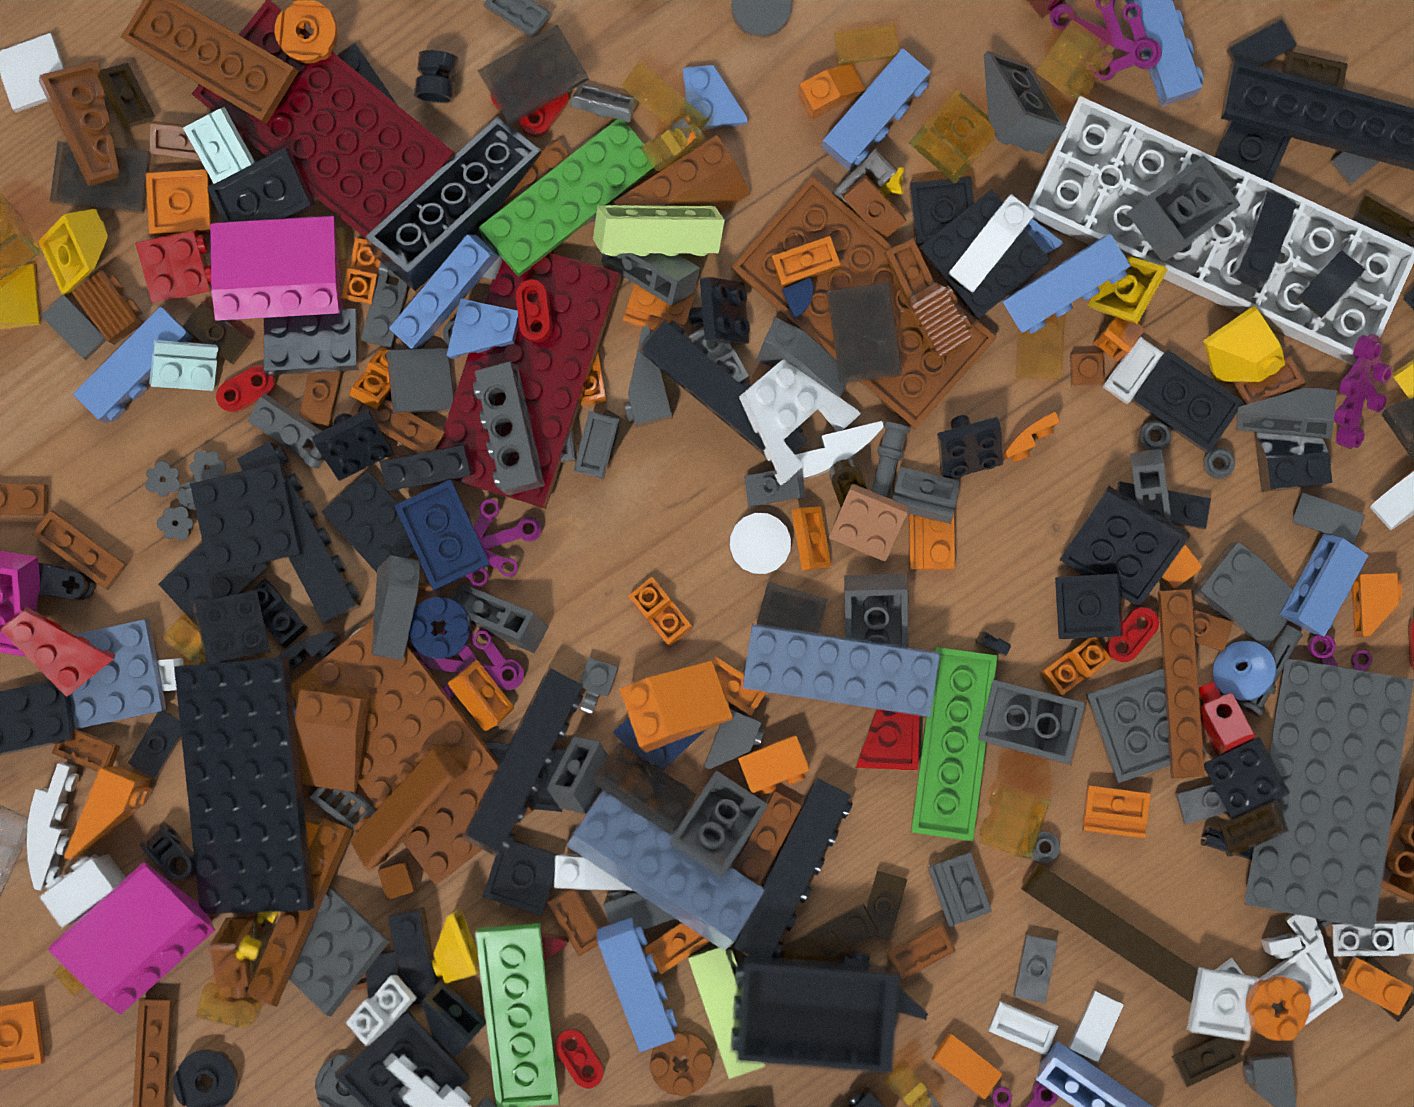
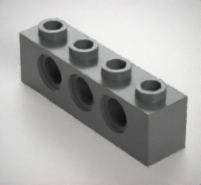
[473,362,545,495]

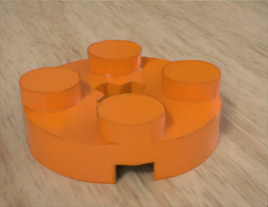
[275,0,338,63]
[1245,975,1311,1041]

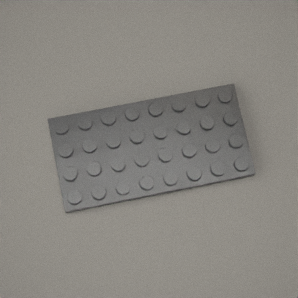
[1244,658,1414,930]

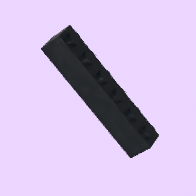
[637,320,807,463]
[237,441,361,624]
[461,668,583,856]
[733,777,853,958]

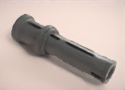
[871,422,911,498]
[1237,625,1303,717]

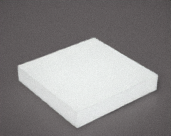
[0,33,65,112]
[1187,967,1261,1041]

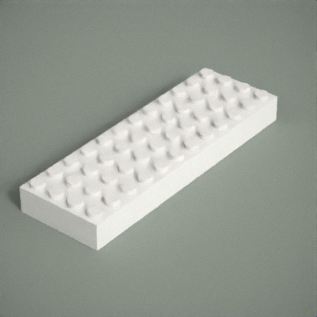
[1027,96,1414,365]

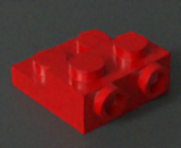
[135,229,211,303]

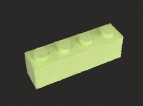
[593,205,725,256]
[688,945,765,1079]

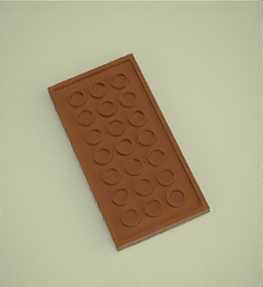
[731,176,997,430]
[291,619,535,885]

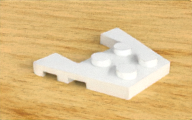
[739,359,861,485]
[1215,914,1343,1026]

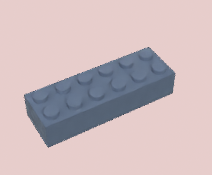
[743,623,940,717]
[567,785,765,951]

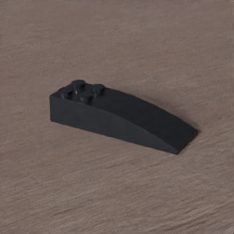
[366,116,541,291]

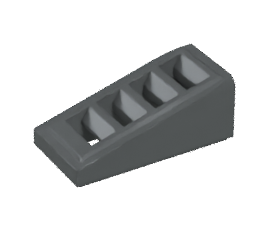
[309,786,377,833]

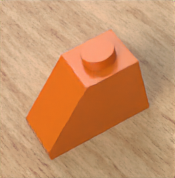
[798,64,866,120]
[1093,316,1145,362]
[1352,573,1403,637]

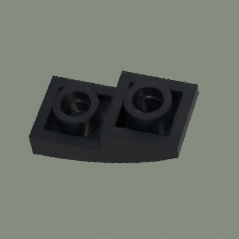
[1297,250,1366,319]
[251,578,308,648]
[277,631,340,670]

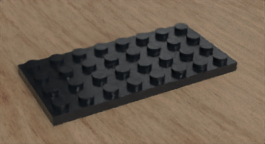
[174,657,315,914]

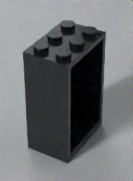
[731,955,899,1073]

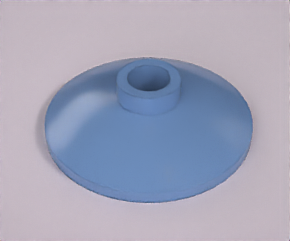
[1213,641,1276,701]

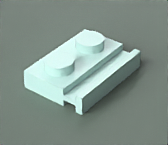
[183,107,255,183]
[149,340,218,391]

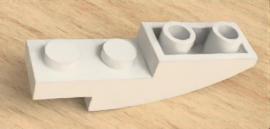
[27,762,79,891]
[1332,919,1414,956]
[383,1053,481,1107]

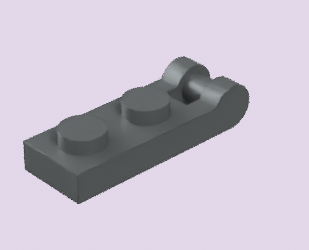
[361,262,409,349]
[247,394,324,468]

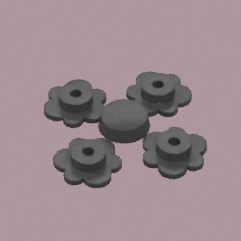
[145,450,226,540]

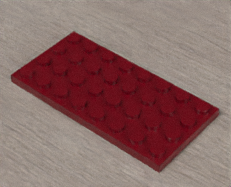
[192,0,456,238]
[437,253,622,509]

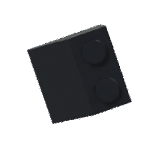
[1254,432,1333,492]

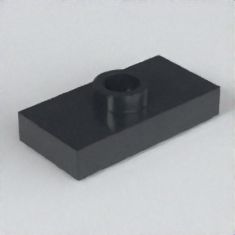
[128,711,181,779]

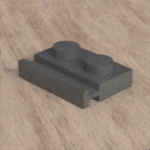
[893,467,960,524]
[927,852,992,927]

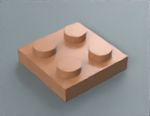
[829,483,909,562]

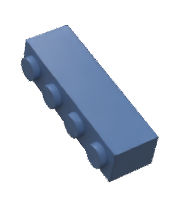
[1125,0,1204,107]
[821,48,931,171]
[1002,233,1130,334]
[389,234,499,349]
[73,306,193,423]
[596,917,678,1052]
[1036,1041,1153,1107]

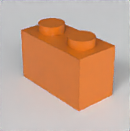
[738,735,810,796]

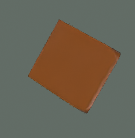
[377,860,417,900]

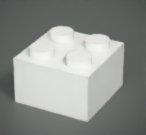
[40,854,126,928]

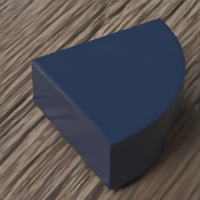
[782,277,813,319]

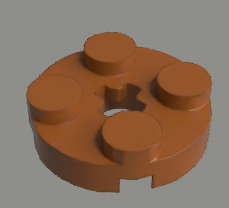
[650,1031,712,1097]

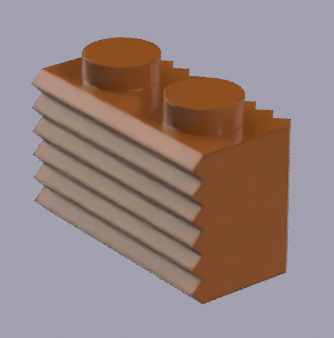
[72,270,144,345]
[905,282,972,358]

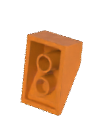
[619,660,734,752]
[64,766,152,860]

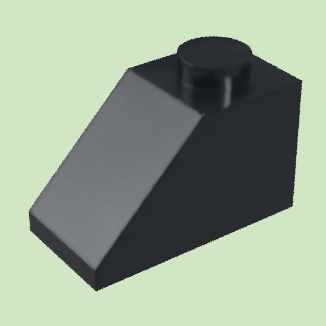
[421,979,486,1058]

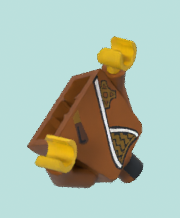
[209,911,281,998]

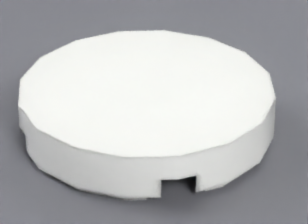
[730,513,791,574]

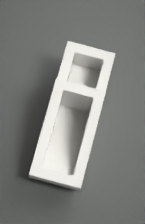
[795,421,884,480]

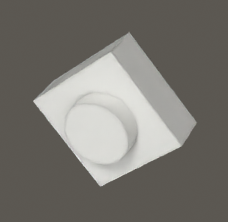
[157,658,183,691]
[1261,933,1302,959]

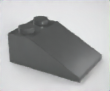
[984,51,1067,154]
[1126,155,1240,263]
[1192,541,1293,648]
[844,574,908,647]
[978,680,1087,766]
[669,771,769,878]

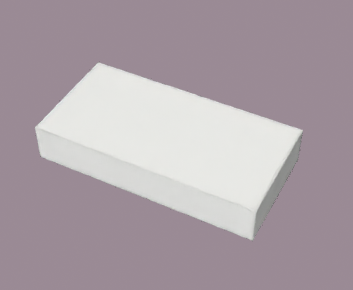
[1102,337,1164,404]
[1068,990,1124,1062]
[987,1001,1058,1056]

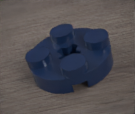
[409,597,471,659]

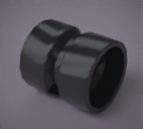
[414,50,458,103]

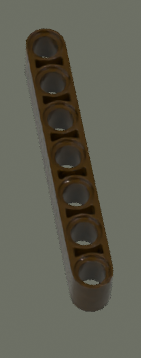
[1021,863,1198,1003]

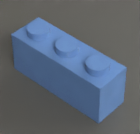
[1280,534,1368,637]

